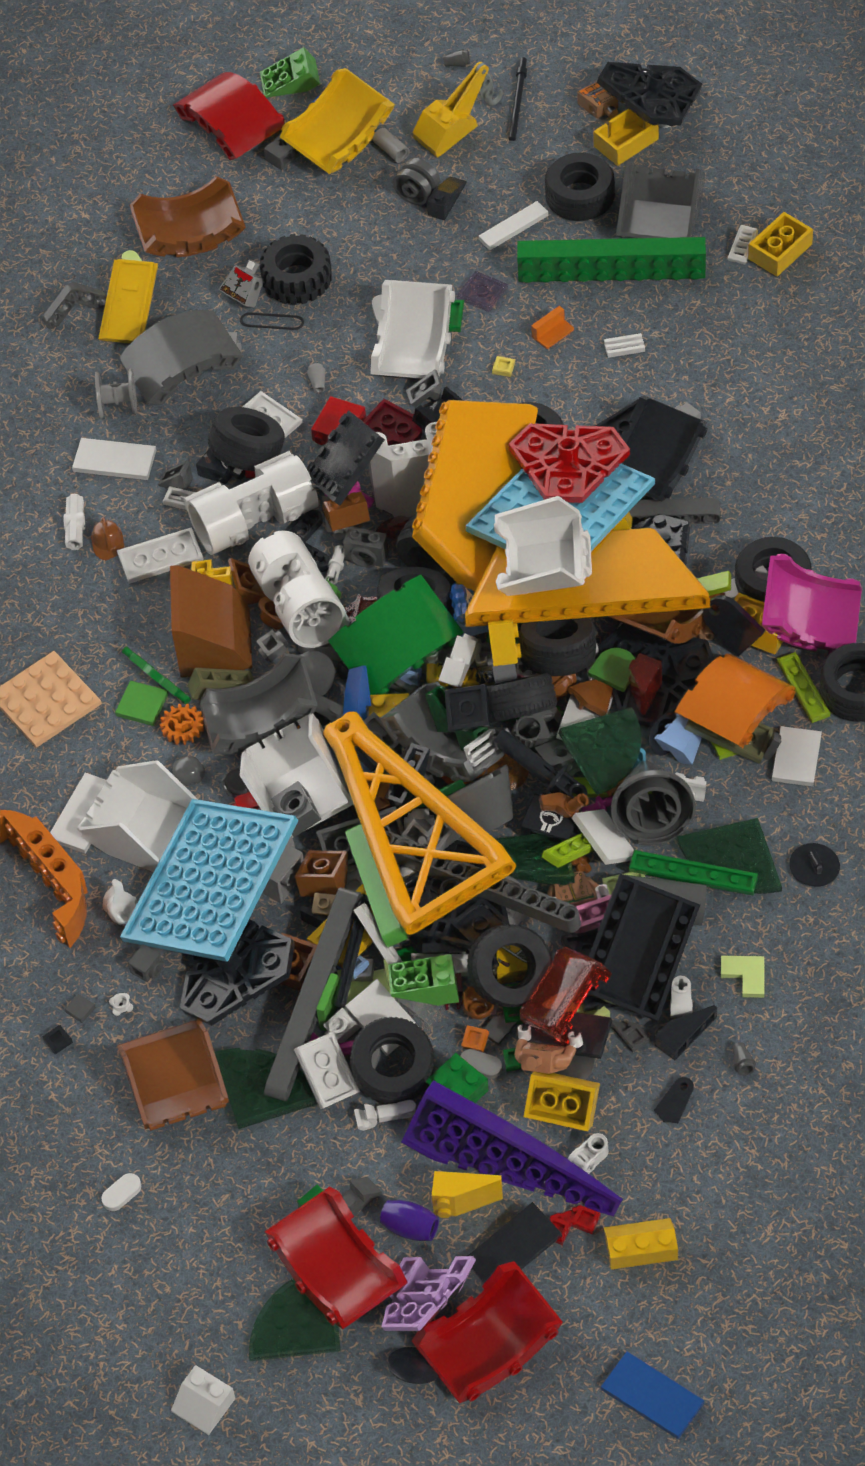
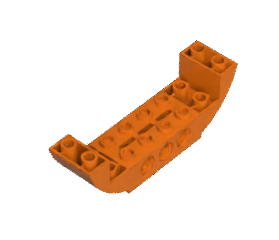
[0,810,88,948]

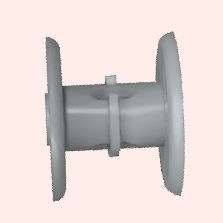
[95,368,137,419]

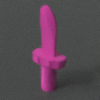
[582,796,613,812]

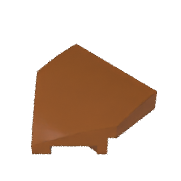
[567,679,613,718]

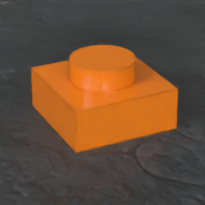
[461,1025,489,1052]

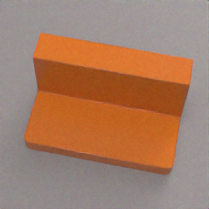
[531,306,574,349]

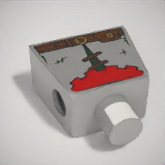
[219,259,263,308]

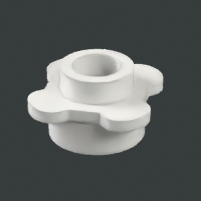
[109,993,133,1016]

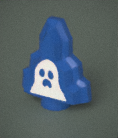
[450,584,474,623]

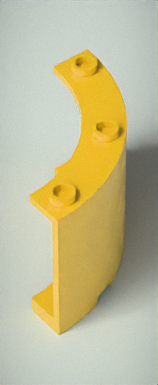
[280,68,395,174]

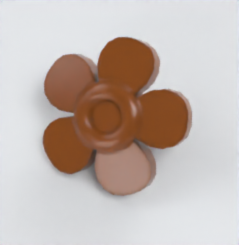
[571,856,591,873]

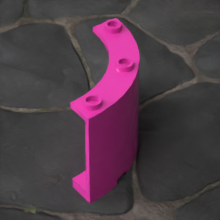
[762,554,862,654]

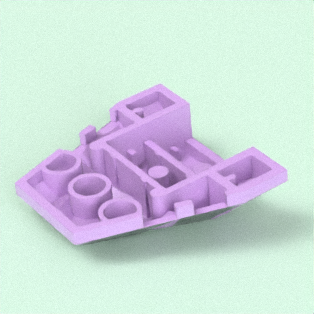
[382,1256,476,1331]

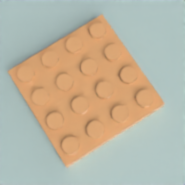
[0,651,102,748]

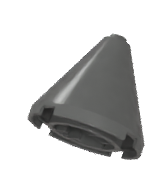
[611,761,696,845]

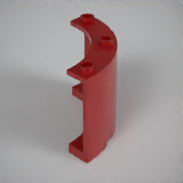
[173,72,285,160]
[265,1186,408,1329]
[412,1261,563,1404]

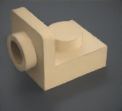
[312,893,336,916]

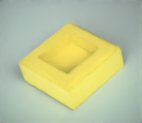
[492,356,515,377]

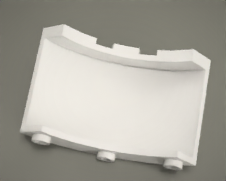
[371,280,455,378]

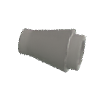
[307,363,326,393]

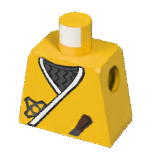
[497,945,527,984]

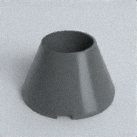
[446,765,513,832]

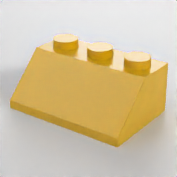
[734,593,784,655]
[604,1218,678,1270]

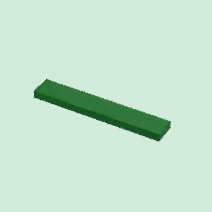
[629,850,758,896]

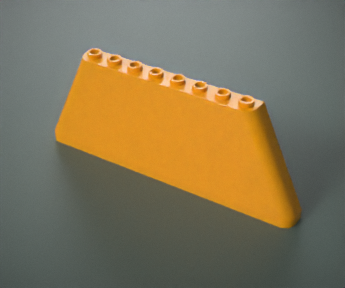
[412,400,538,593]
[465,528,710,627]

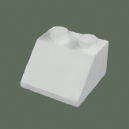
[171,1365,235,1435]

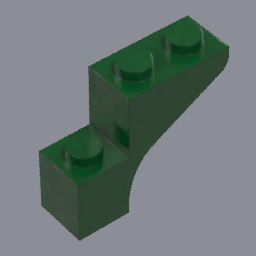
[425,686,489,751]

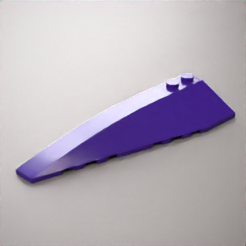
[401,1080,623,1217]

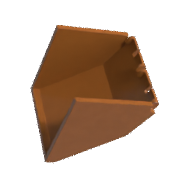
[170,565,252,677]
[117,1019,229,1131]

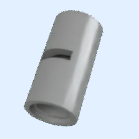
[373,128,410,163]

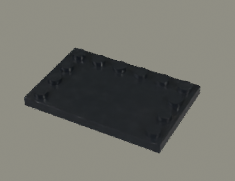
[307,410,385,506]

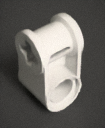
[670,976,692,1019]
[568,1133,609,1174]

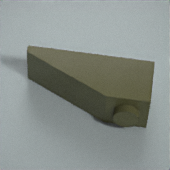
[187,668,254,700]

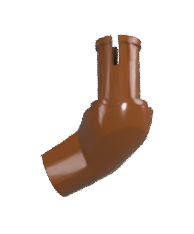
[539,792,589,818]

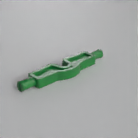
[122,646,191,704]

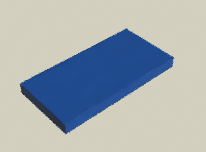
[601,1351,704,1439]

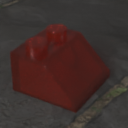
[629,653,662,715]

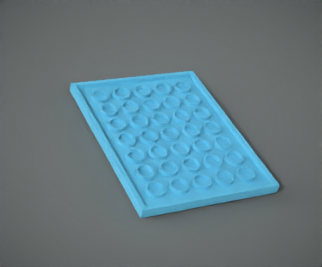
[120,799,298,962]

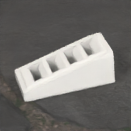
[728,225,758,265]

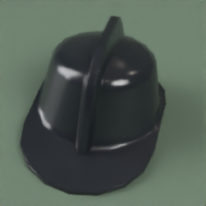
[648,713,676,756]

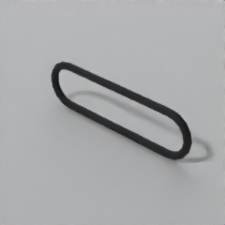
[240,312,304,330]

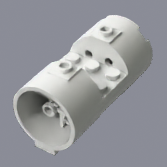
[184,451,318,555]
[248,531,350,648]

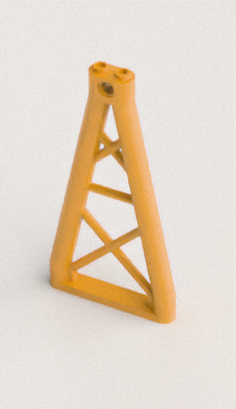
[323,711,516,934]

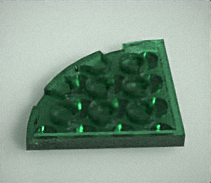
[558,707,641,795]
[677,818,782,894]
[496,834,575,886]
[215,1048,318,1129]
[249,1278,341,1361]

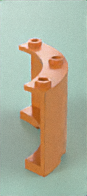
[675,653,796,748]

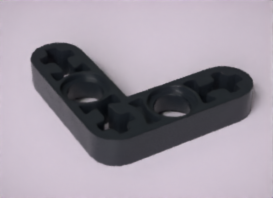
[290,510,330,572]

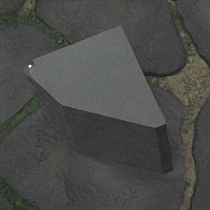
[616,160,705,238]

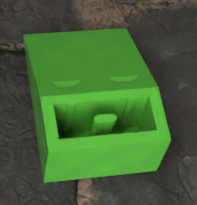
[260,47,320,98]
[388,954,459,1006]

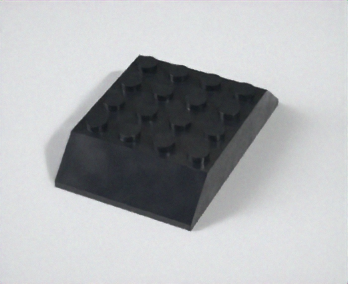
[576,873,700,1022]

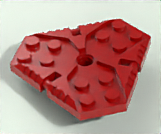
[509,423,630,503]

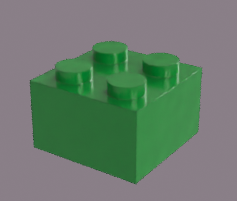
[426,1053,489,1103]

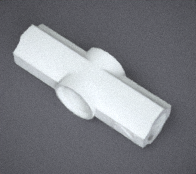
[64,494,85,550]

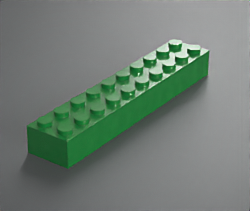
[517,237,706,283]

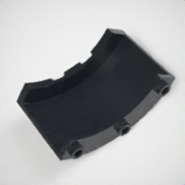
[621,395,708,502]

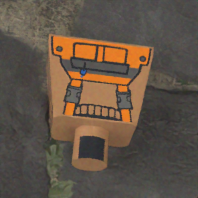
[577,82,618,119]

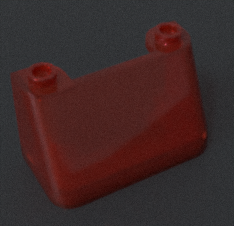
[519,947,612,1046]

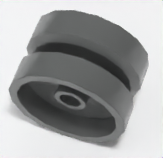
[393,158,440,205]

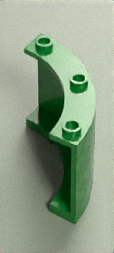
[328,575,464,695]

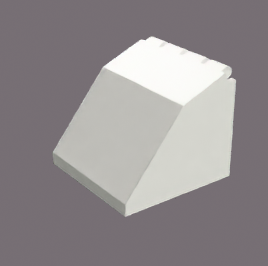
[240,714,353,838]
[77,760,198,872]

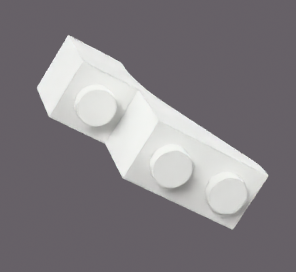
[439,634,482,688]

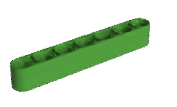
[345,824,408,948]

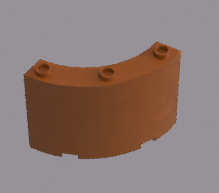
[129,176,246,257]
[607,592,725,644]

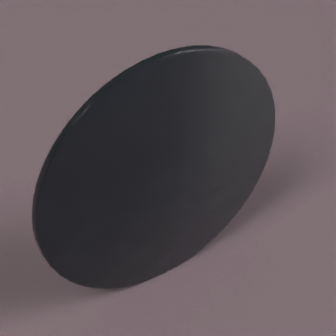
[789,843,840,887]
[387,1347,439,1384]

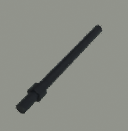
[509,57,527,141]

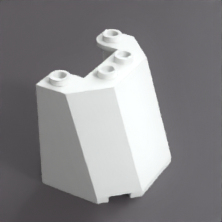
[369,422,437,519]
[494,496,592,596]

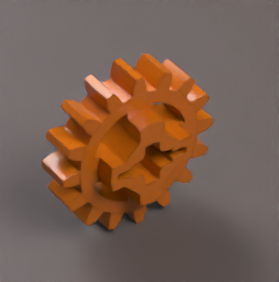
[160,704,205,745]

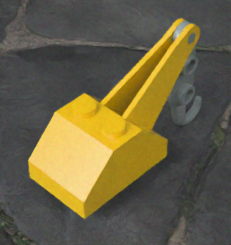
[412,62,503,158]

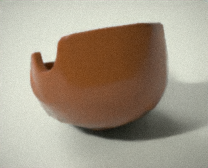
[461,986,494,1020]

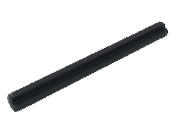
[334,894,370,1008]

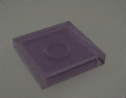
[457,271,508,312]

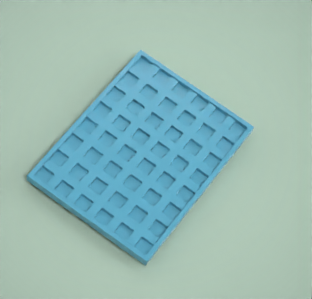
[466,464,655,551]

